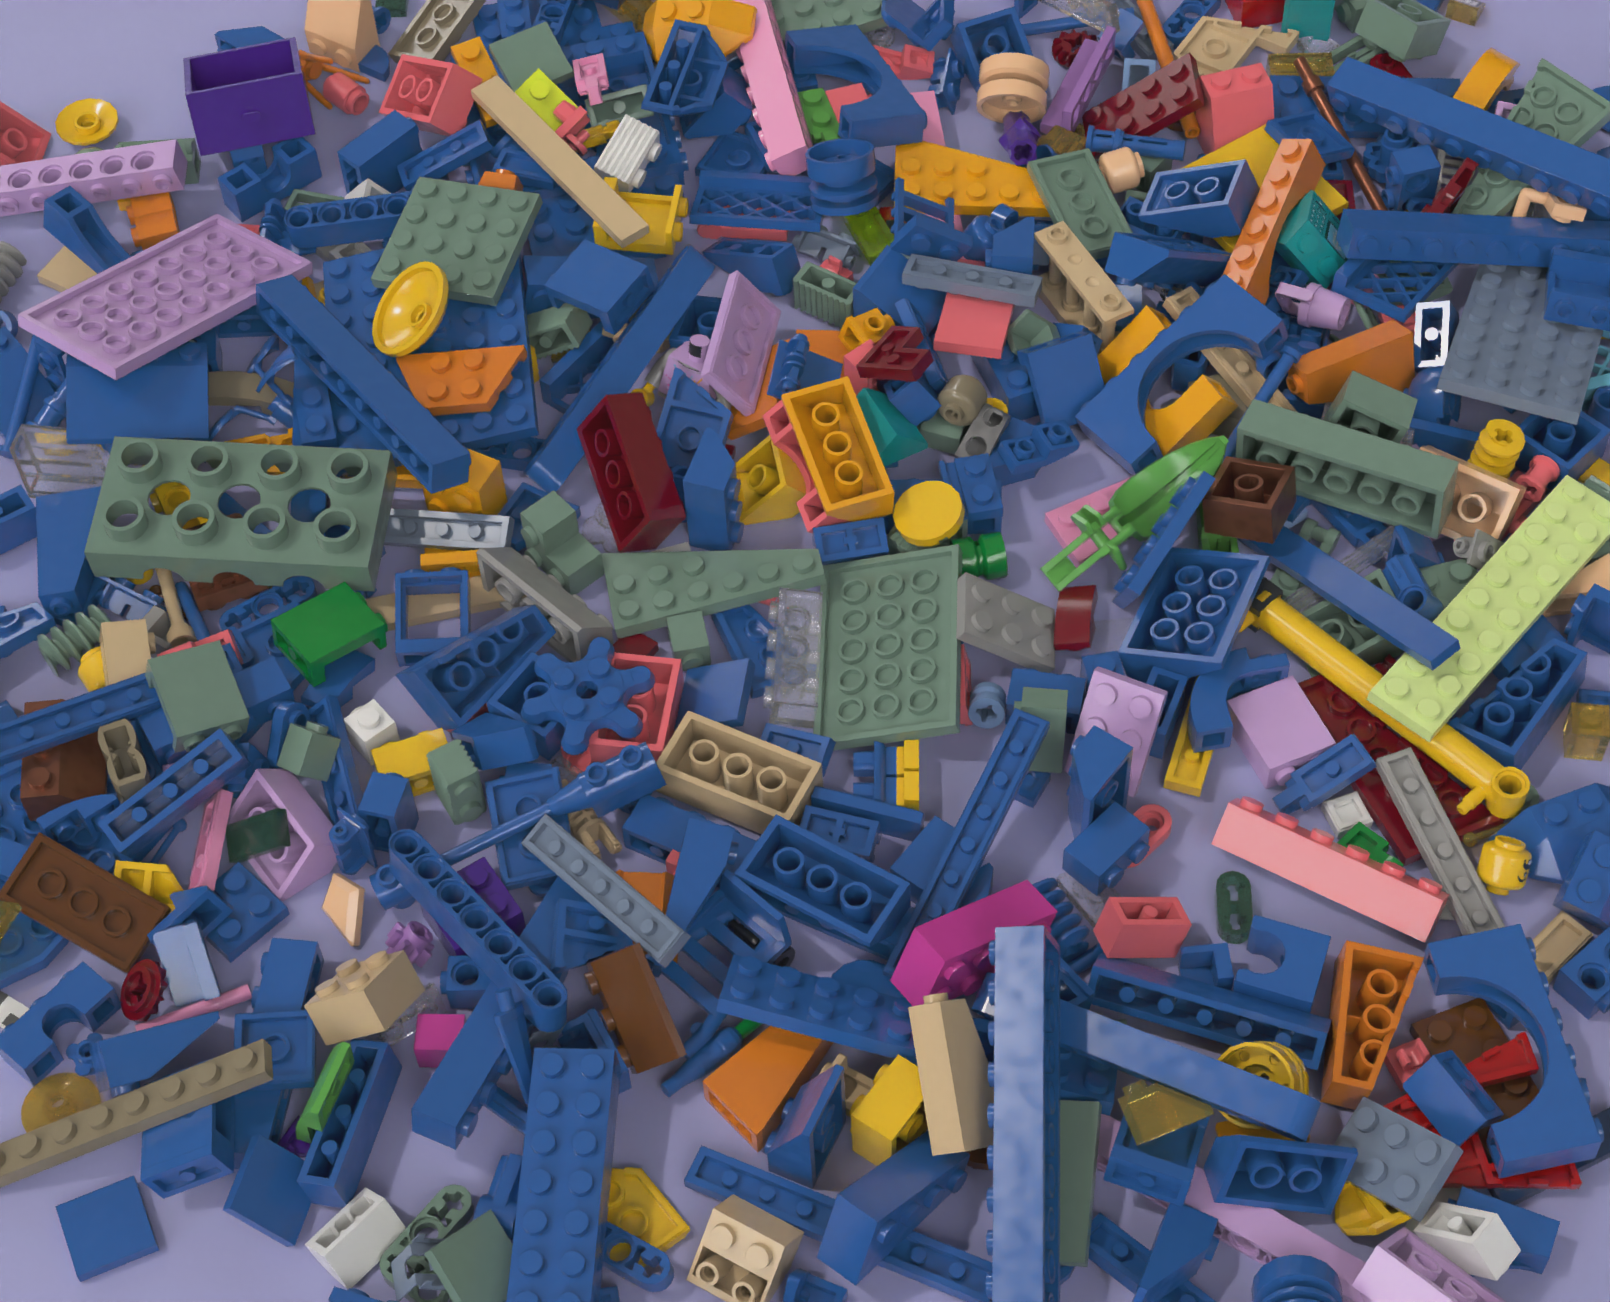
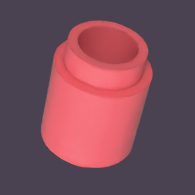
[323,72,369,115]

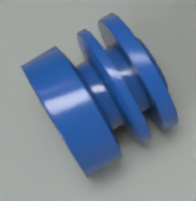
[805,138,879,216]
[1251,1254,1343,1302]

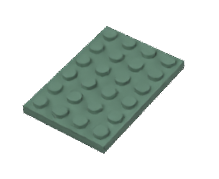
[813,544,963,751]

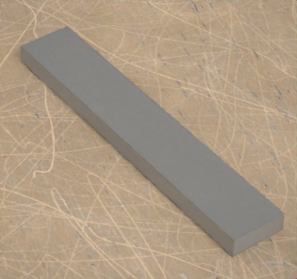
[1375,747,1506,935]

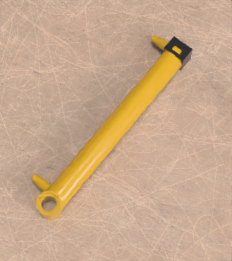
[1239,577,1530,819]

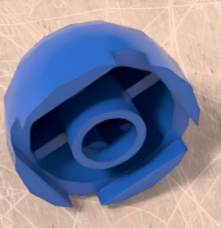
[1403,366,1462,426]

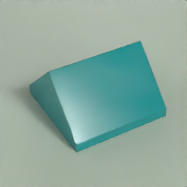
[1281,0,1335,44]
[856,387,928,467]

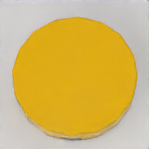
[893,481,965,547]

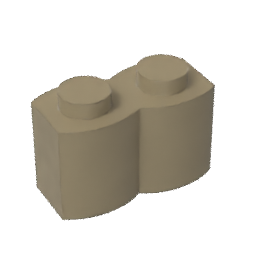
[98,719,152,804]

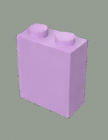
[1227,675,1336,789]

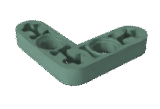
[379,1184,474,1302]

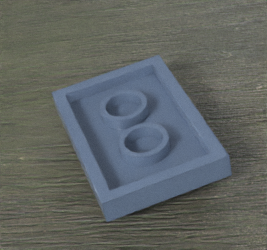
[1334,1096,1464,1222]

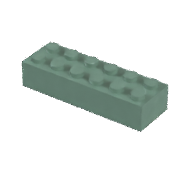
[1236,399,1459,539]

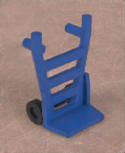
[645,869,795,1060]

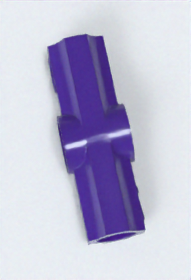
[998,110,1041,166]

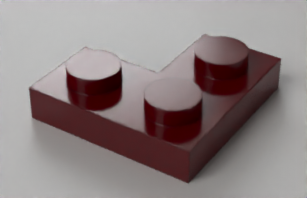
[856,326,934,382]

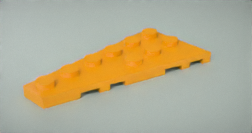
[894,140,1050,217]

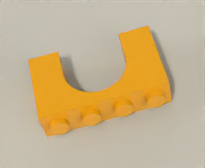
[1097,305,1238,456]

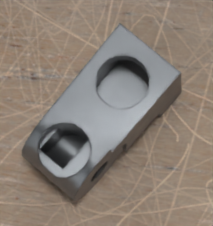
[954,403,1011,458]

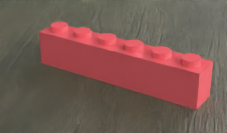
[1211,796,1449,943]

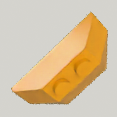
[642,0,757,64]

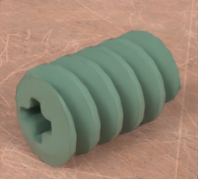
[37,604,112,677]

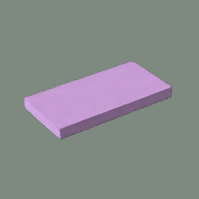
[700,270,781,417]

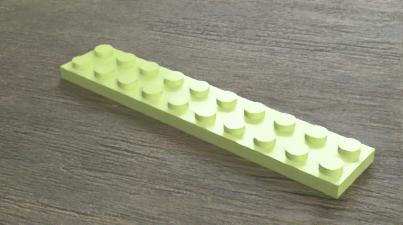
[1366,475,1610,742]

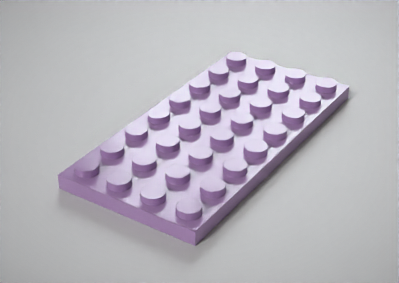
[18,214,313,380]

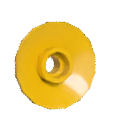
[55,98,119,146]

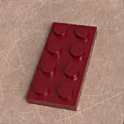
[1082,52,1205,164]

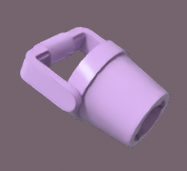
[1275,282,1351,331]

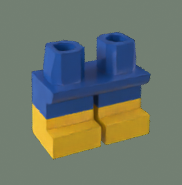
[853,740,919,811]

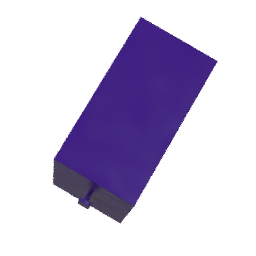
[183,37,316,156]

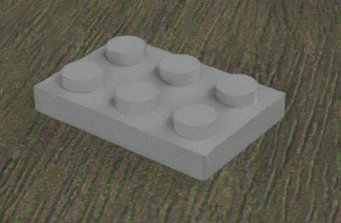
[956,572,1055,673]

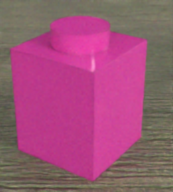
[413,1014,467,1068]

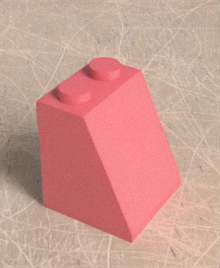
[1195,63,1275,154]

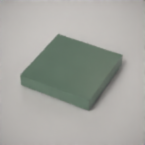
[489,22,574,92]
[424,1209,513,1302]

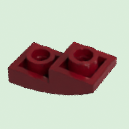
[1054,585,1098,651]

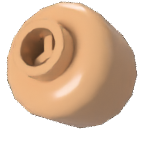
[1098,147,1145,194]

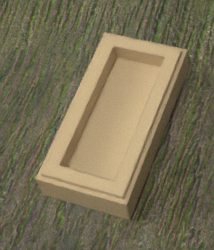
[1533,910,1594,984]

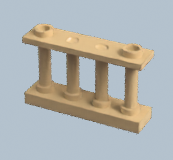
[1034,221,1134,356]

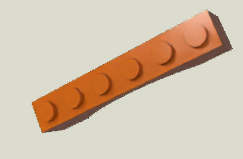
[1221,139,1325,305]

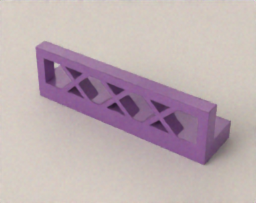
[1040,26,1116,141]

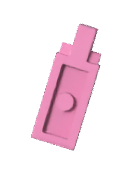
[572,53,609,106]

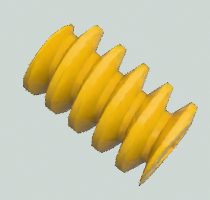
[1467,419,1525,479]

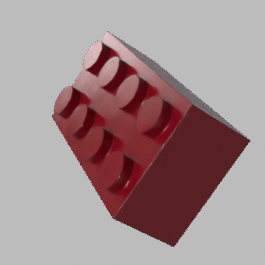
[577,392,686,553]

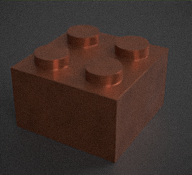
[1202,456,1297,544]

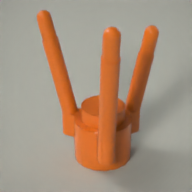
[299,50,370,110]

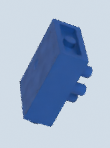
[140,1058,235,1199]

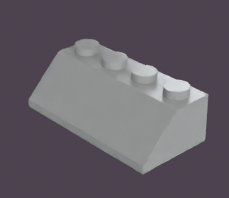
[476,547,614,663]

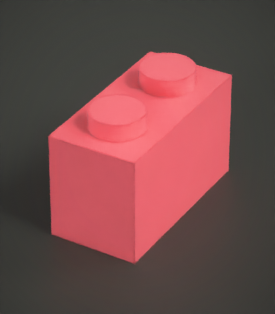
[1093,897,1192,958]

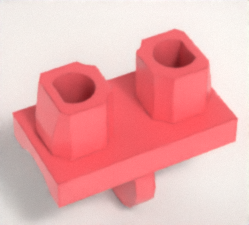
[553,100,590,156]

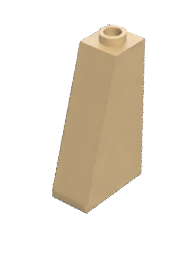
[908,992,994,1156]

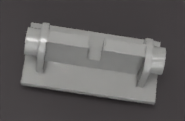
[1453,529,1504,570]

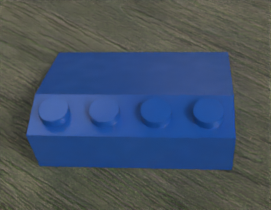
[66,342,209,444]
[1118,547,1270,683]

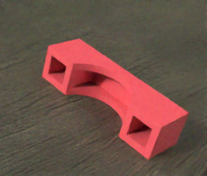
[763,400,852,533]

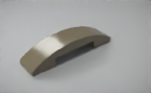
[209,371,294,415]

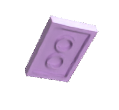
[1064,666,1168,797]

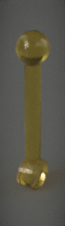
[1463,821,1510,847]

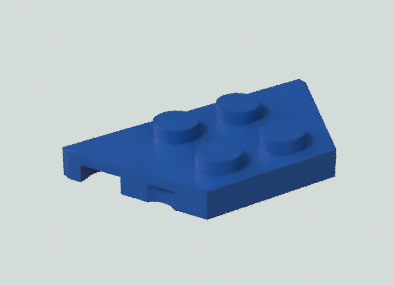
[656,368,734,469]

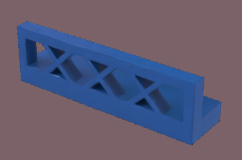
[539,320,629,414]

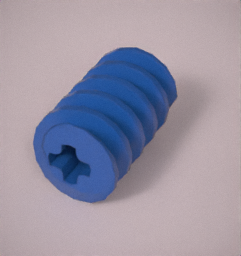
[1032,878,1090,963]

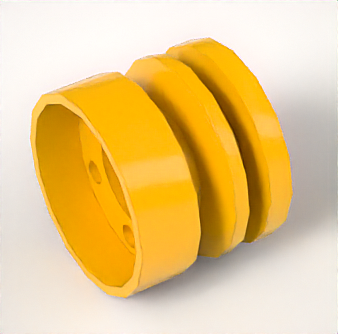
[1217,1041,1309,1129]

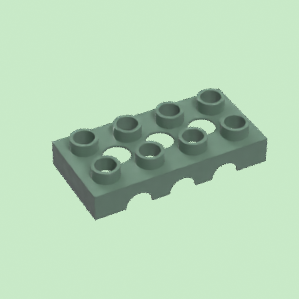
[84,436,397,592]

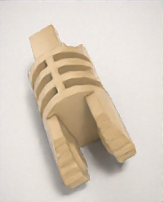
[562,779,623,860]

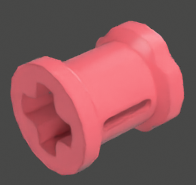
[1516,455,1560,502]

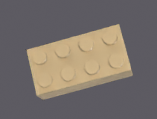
[656,711,823,834]

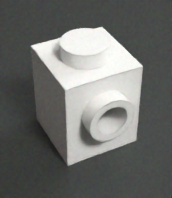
[344,699,400,766]

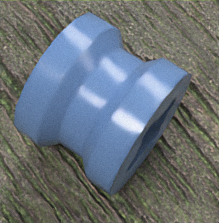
[968,682,1006,729]

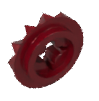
[1052,29,1098,68]
[120,959,168,1022]

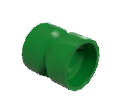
[949,532,1008,580]

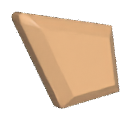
[321,873,365,946]

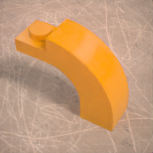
[1453,48,1520,111]

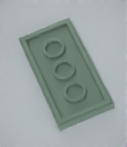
[1027,148,1133,260]
[1059,1100,1102,1267]

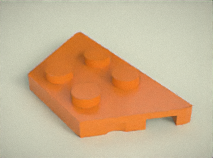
[396,345,528,416]

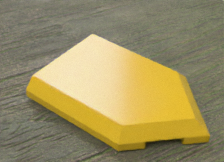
[607,1167,690,1279]

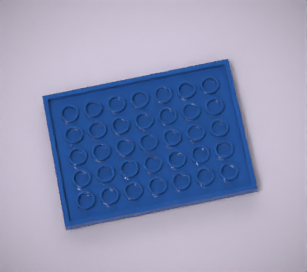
[323,248,539,479]

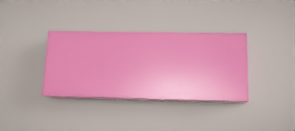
[188,789,233,892]

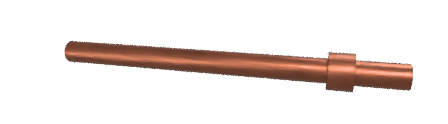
[1293,56,1388,211]

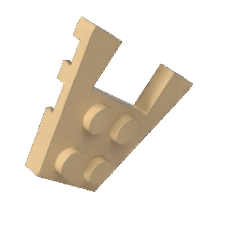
[1173,16,1300,77]

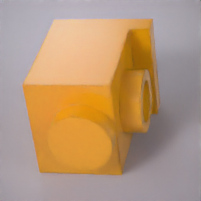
[838,308,895,352]

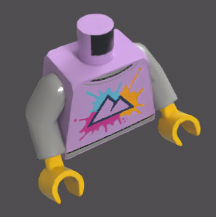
[631,334,732,410]

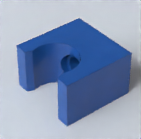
[1232,915,1331,1013]

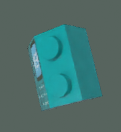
[1275,190,1349,288]

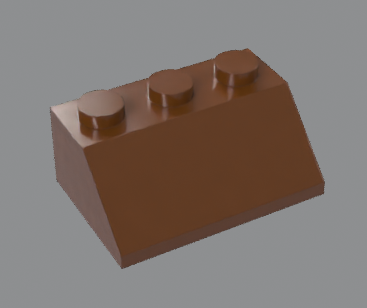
[583,942,687,1074]

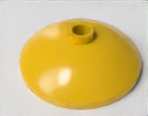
[372,261,449,357]

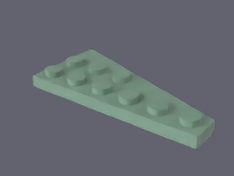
[1452,58,1610,216]
[601,549,827,638]

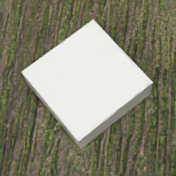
[1321,791,1373,839]

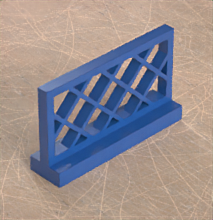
[689,170,824,232]
[1331,258,1460,323]

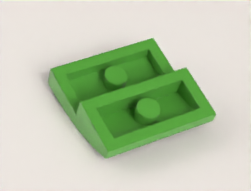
[296,1042,355,1143]

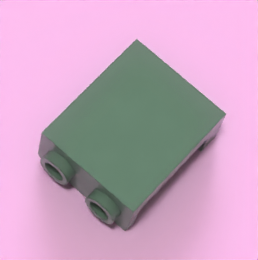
[145,640,250,753]

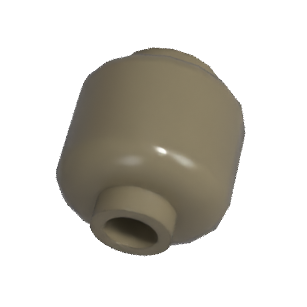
[937,375,987,426]

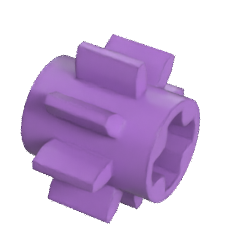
[385,921,434,968]

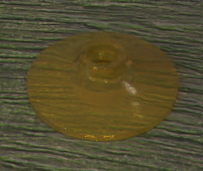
[21,1073,102,1133]

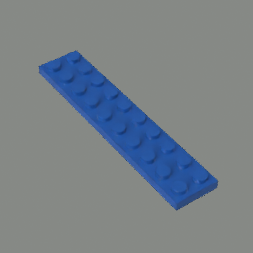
[716,954,1117,1116]

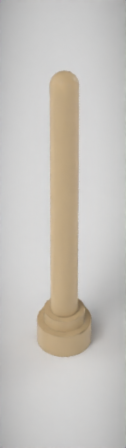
[155,568,197,648]

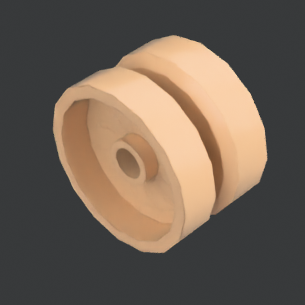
[976,53,1050,123]

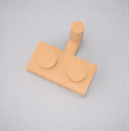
[1512,187,1587,223]

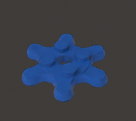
[521,637,655,755]

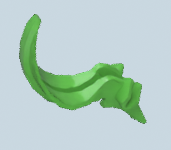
[1040,435,1229,592]

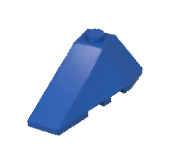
[652,818,739,978]

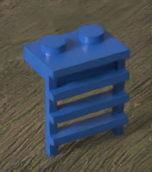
[890,177,973,262]

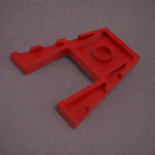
[1383,1031,1582,1190]

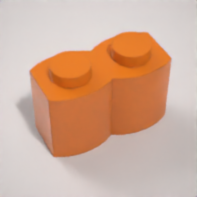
[126,192,180,250]

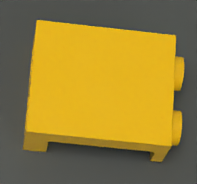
[593,177,689,255]

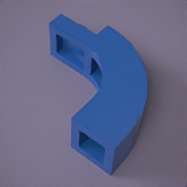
[1187,647,1290,753]

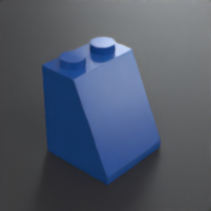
[853,245,947,352]

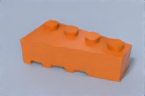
[1320,940,1424,1110]

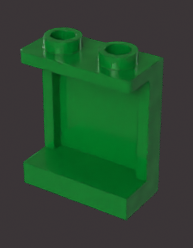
[271,581,388,687]

